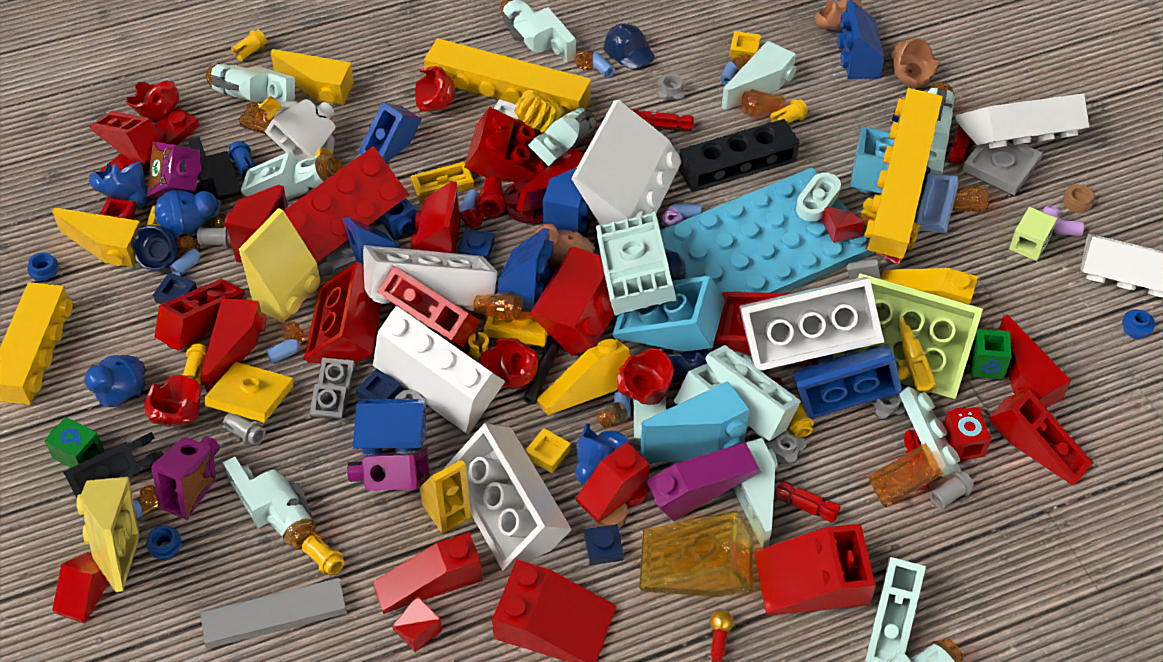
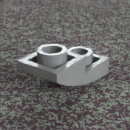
[310,358,355,419]

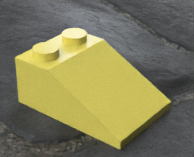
[239,208,321,323]
[77,477,140,592]

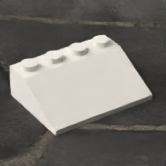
[571,100,682,226]

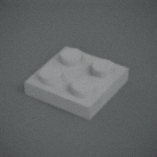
[962,140,1043,196]

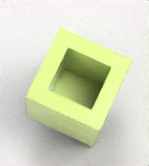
[1009,207,1057,261]

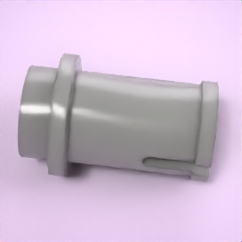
[197,226,231,249]
[222,413,266,446]
[929,471,974,510]

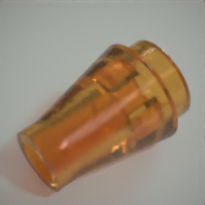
[741,89,785,117]
[952,184,989,213]
[473,291,523,323]

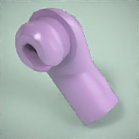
[1043,205,1084,236]

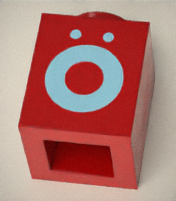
[943,407,991,461]

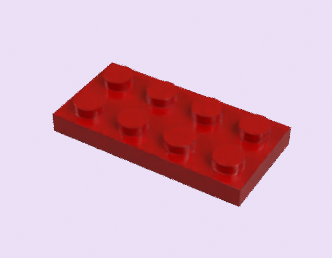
[284,146,410,263]

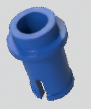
[228,141,257,178]

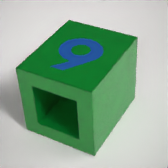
[970,329,1012,380]
[44,417,105,468]

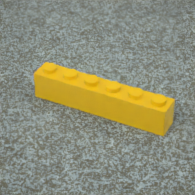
[424,38,591,116]
[864,88,943,259]

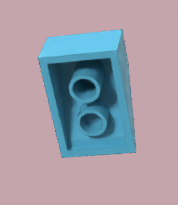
[850,126,894,194]
[612,275,725,352]
[640,381,749,463]

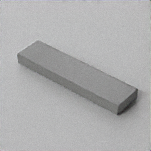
[200,578,347,649]

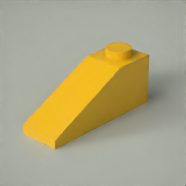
[270,49,354,105]
[52,208,141,267]
[881,268,978,305]
[537,339,630,415]
[419,460,471,534]

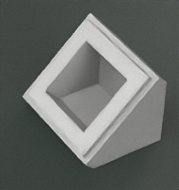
[847,259,881,280]

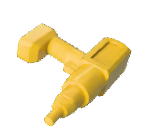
[897,317,937,394]

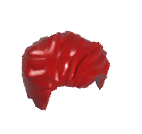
[415,66,455,111]
[126,80,179,121]
[479,338,538,389]
[617,348,674,405]
[143,375,201,427]

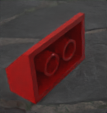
[530,246,614,356]
[303,261,382,363]

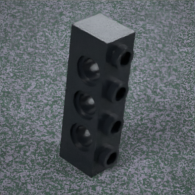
[679,119,800,193]

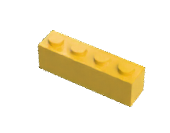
[0,282,73,405]

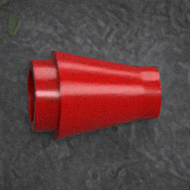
[476,176,506,218]

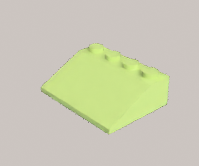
[832,274,983,400]

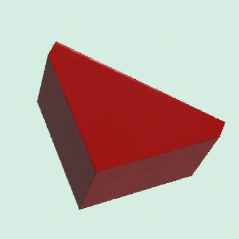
[52,552,109,624]

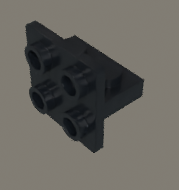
[188,137,242,200]

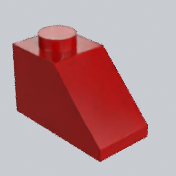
[576,442,650,523]

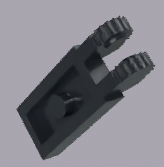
[63,432,163,499]

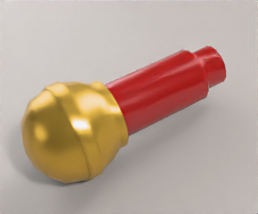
[709,610,734,662]

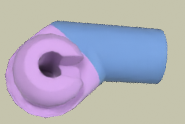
[661,204,701,227]

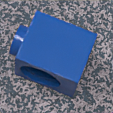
[375,198,416,240]

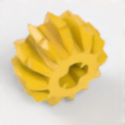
[514,90,565,132]

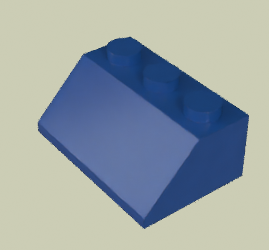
[794,344,902,419]

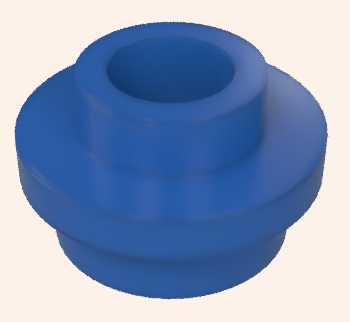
[27,252,59,281]
[1122,309,1155,339]
[146,525,182,559]

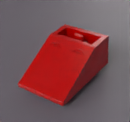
[464,106,549,182]
[754,524,876,616]

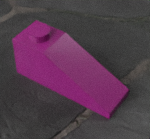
[646,442,761,521]

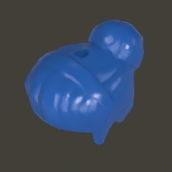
[89,161,151,209]
[154,190,219,238]
[85,355,146,407]
[575,423,629,486]

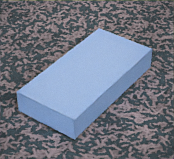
[916,173,959,233]

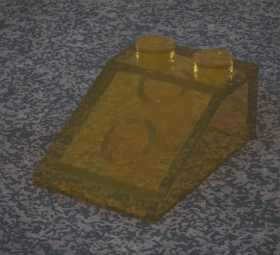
[639,510,753,597]

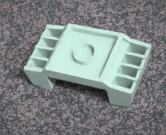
[596,211,677,315]

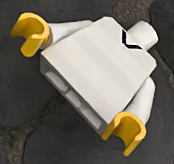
[258,96,336,161]

